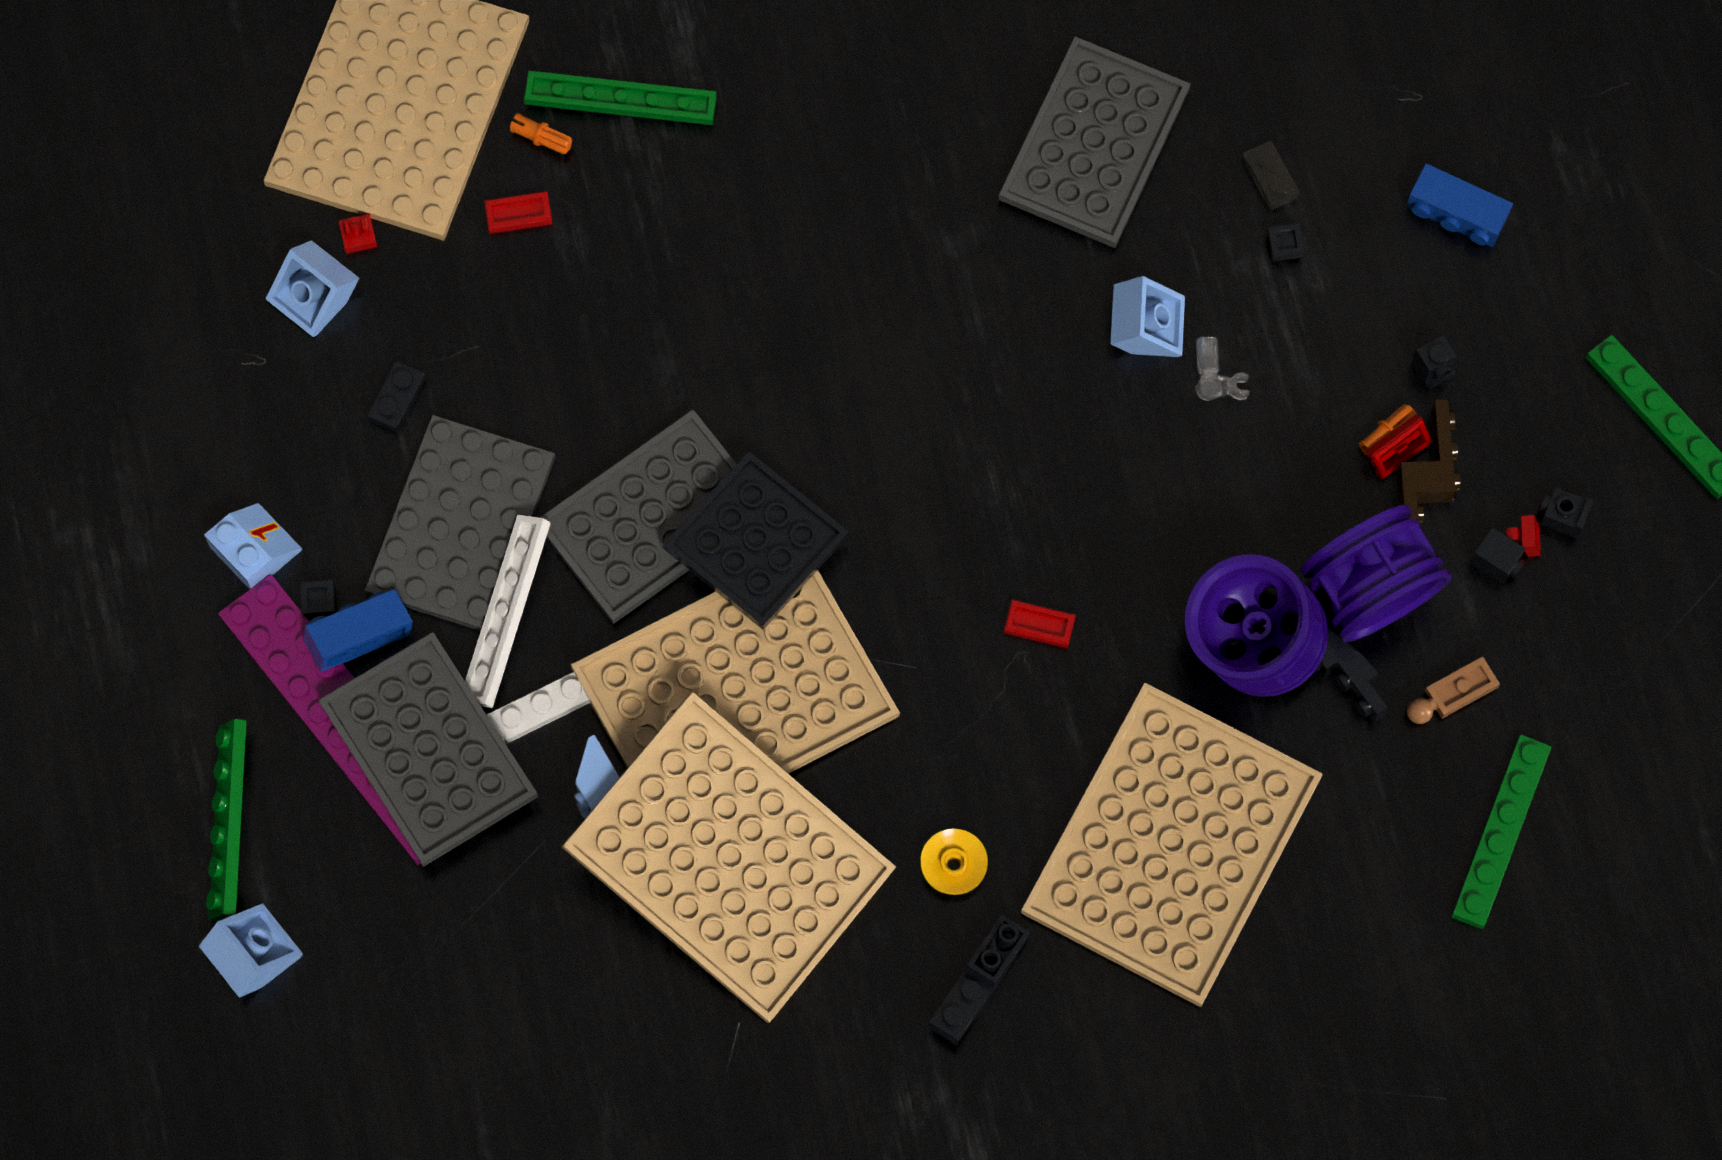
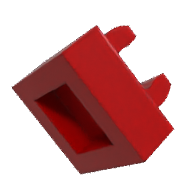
[338,213,377,254]
[1506,515,1541,557]

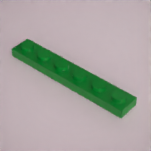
[524,71,717,125]
[1586,335,1722,499]
[206,718,246,922]
[1451,734,1552,930]

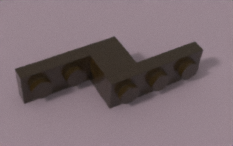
[1397,399,1460,535]

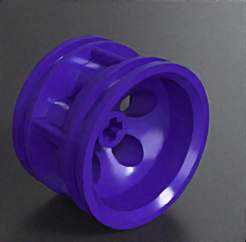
[1300,505,1452,642]
[1185,554,1328,697]

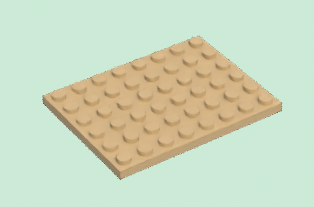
[264,0,530,241]
[571,570,900,774]
[1021,683,1323,1007]
[562,692,896,1023]

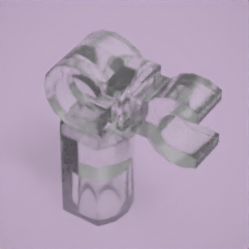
[1196,337,1250,401]

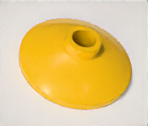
[920,829,988,895]

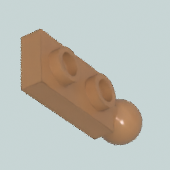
[1407,657,1500,724]

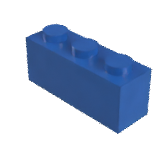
[1406,164,1513,247]
[303,589,413,672]

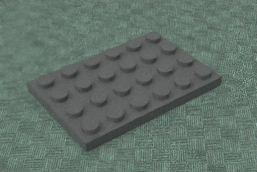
[999,37,1191,248]
[540,410,737,624]
[365,415,555,631]
[318,632,538,867]

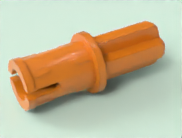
[510,113,572,154]
[1359,404,1417,458]

